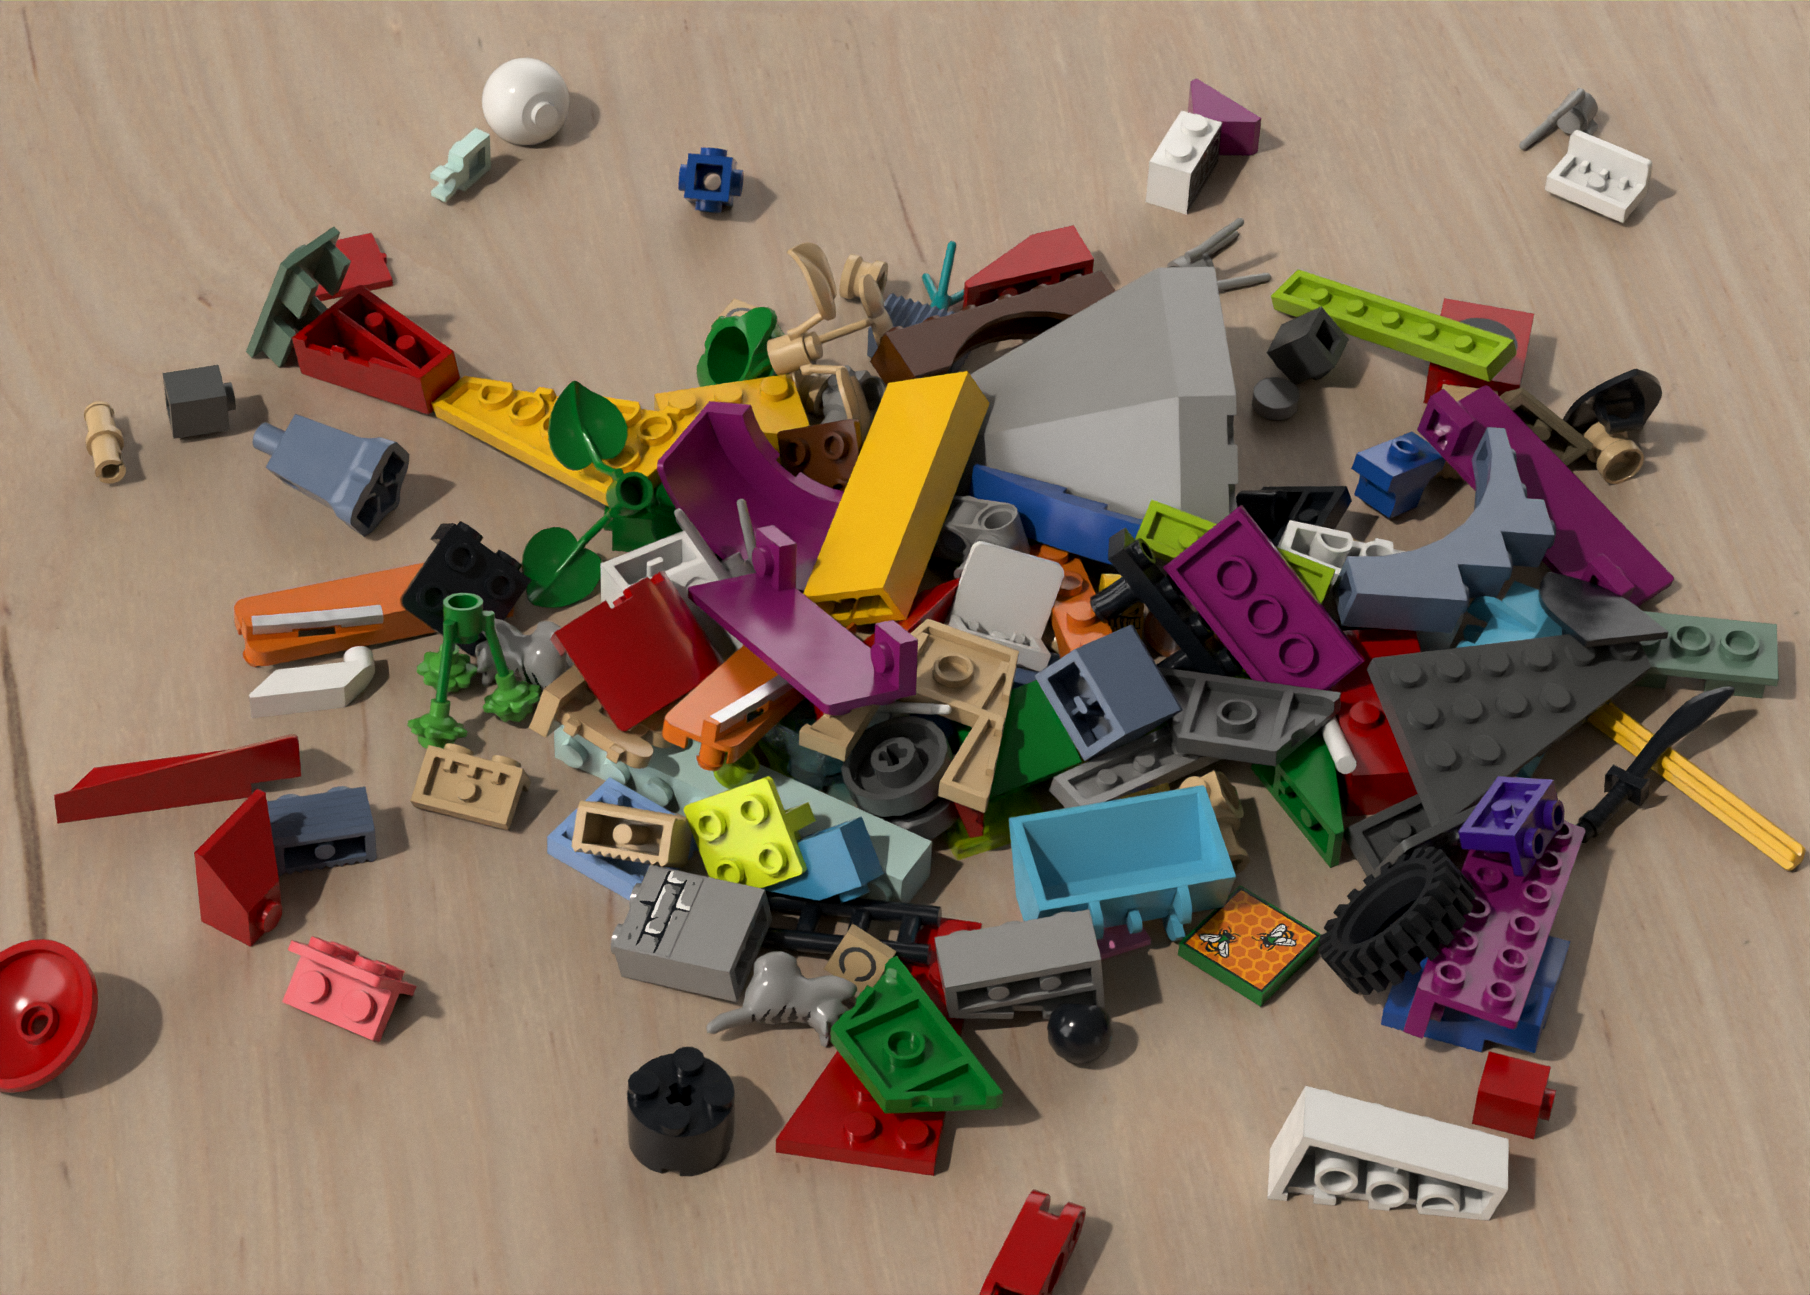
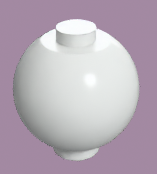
[482,58,570,146]

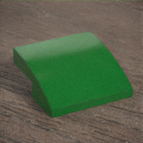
[949,680,1082,803]

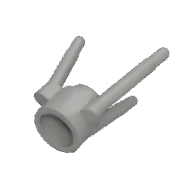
[1519,88,1598,150]
[1167,218,1271,291]
[674,498,756,580]

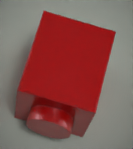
[1472,1051,1557,1139]

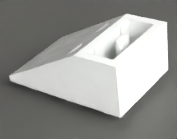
[600,531,743,661]

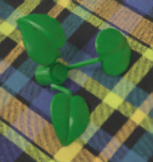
[521,381,683,608]

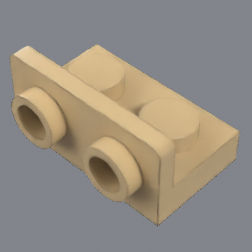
[410,743,531,830]

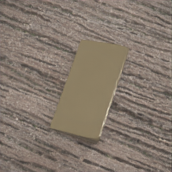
[1499,388,1593,467]

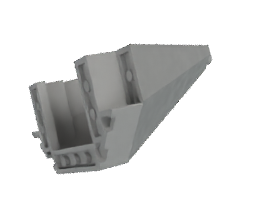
[955,267,1238,579]

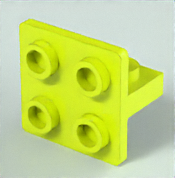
[684,776,816,888]

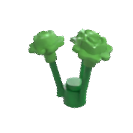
[407,593,541,749]

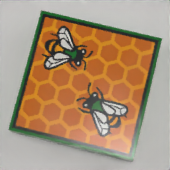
[1178,885,1321,1007]

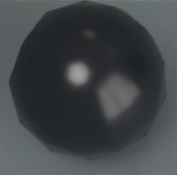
[1047,1003,1113,1064]

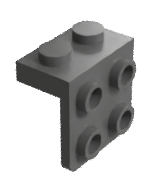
[1343,794,1477,878]

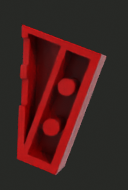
[292,284,460,415]

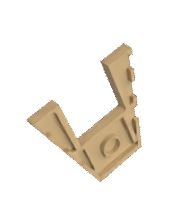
[799,619,1019,813]

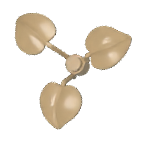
[767,242,893,444]

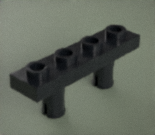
[1090,528,1243,678]

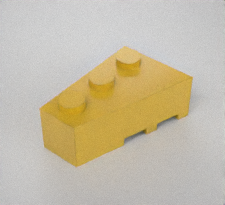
[654,374,810,465]

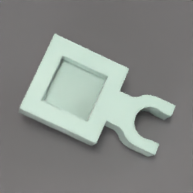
[430,128,491,202]

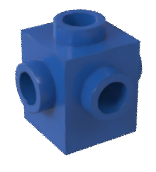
[678,147,744,213]

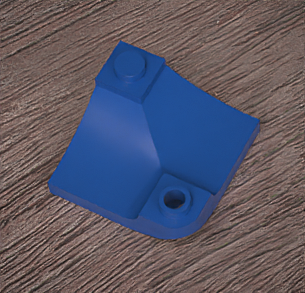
[1381,936,1570,1053]

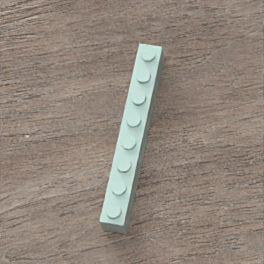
[554,725,932,903]

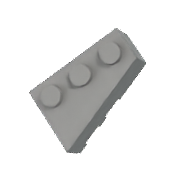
[935,909,1105,1019]

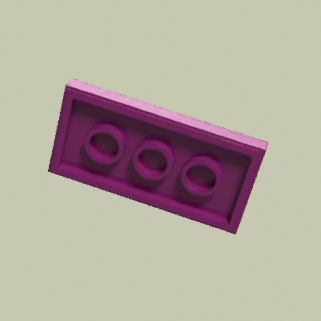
[1163,505,1365,691]

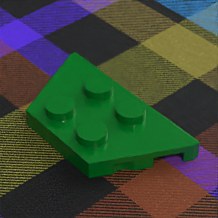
[831,956,1003,1114]

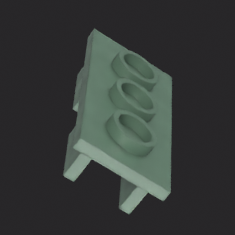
[246,226,351,368]
[1633,611,1779,698]

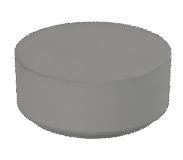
[1252,377,1300,420]

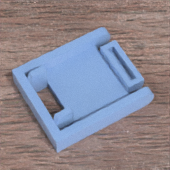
[547,777,699,901]

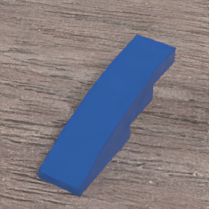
[968,464,1143,565]

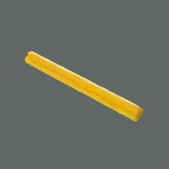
[1587,702,1806,871]

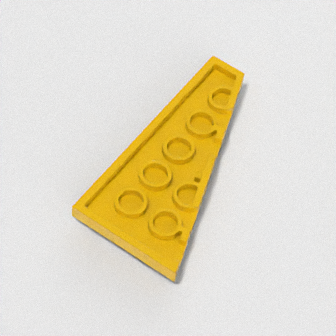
[431,376,695,507]

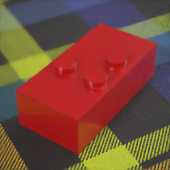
[1327,629,1421,816]

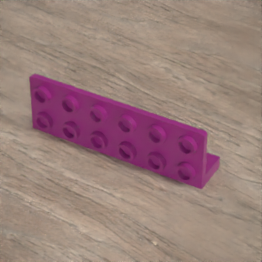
[1417,385,1674,607]
[688,525,918,716]
[1403,820,1585,1039]

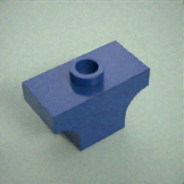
[1351,432,1446,518]

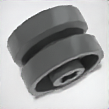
[841,716,960,840]

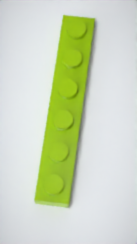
[1271,269,1517,382]

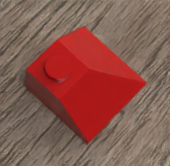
[194,788,283,947]

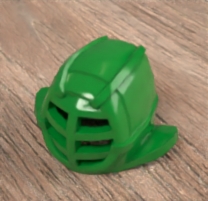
[696,307,789,387]

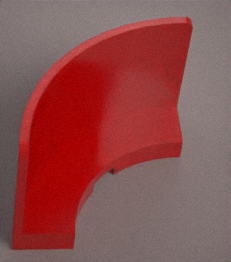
[550,571,725,732]

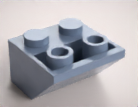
[1034,625,1183,761]

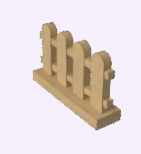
[529,665,694,769]

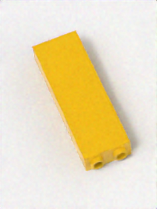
[803,371,990,627]

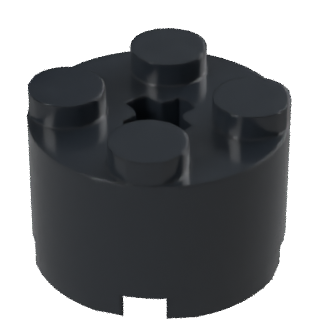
[627,1047,735,1176]

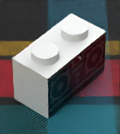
[1146,110,1222,215]

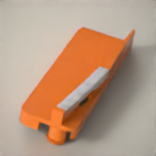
[234,562,514,667]
[662,622,857,771]

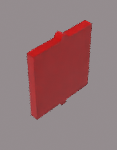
[315,233,393,301]

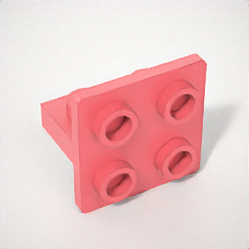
[282,936,417,1042]

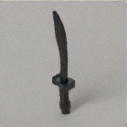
[1576,686,1735,843]

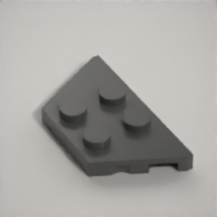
[1158,667,1341,766]

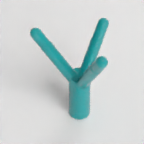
[922,241,964,311]

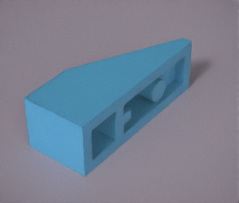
[762,816,884,902]

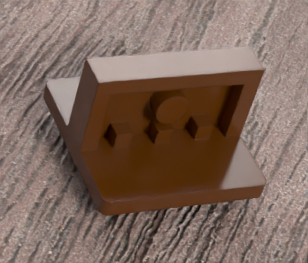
[777,418,863,491]

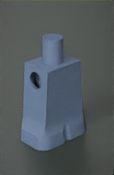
[253,414,410,537]

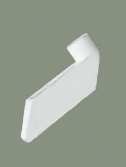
[249,646,375,718]

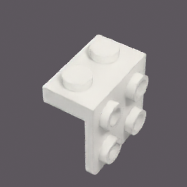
[944,541,1064,672]

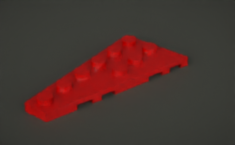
[775,917,982,1176]

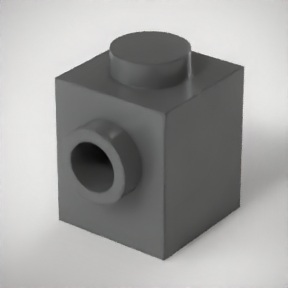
[1267,306,1349,385]
[163,365,236,439]

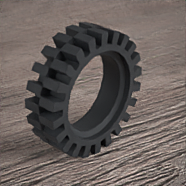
[1318,847,1475,995]

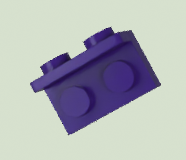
[1458,776,1565,877]

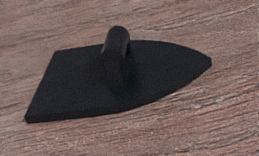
[1563,369,1662,434]
[1538,572,1668,647]

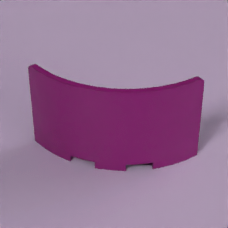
[657,401,844,593]

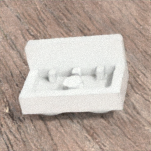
[1545,130,1653,223]

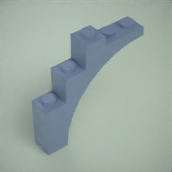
[1332,427,1556,633]

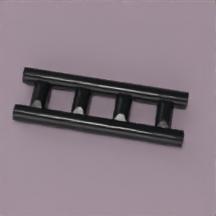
[761,891,942,965]

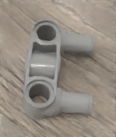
[931,495,1031,578]

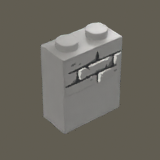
[611,865,772,1002]

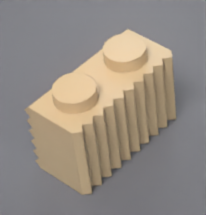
[571,801,692,868]

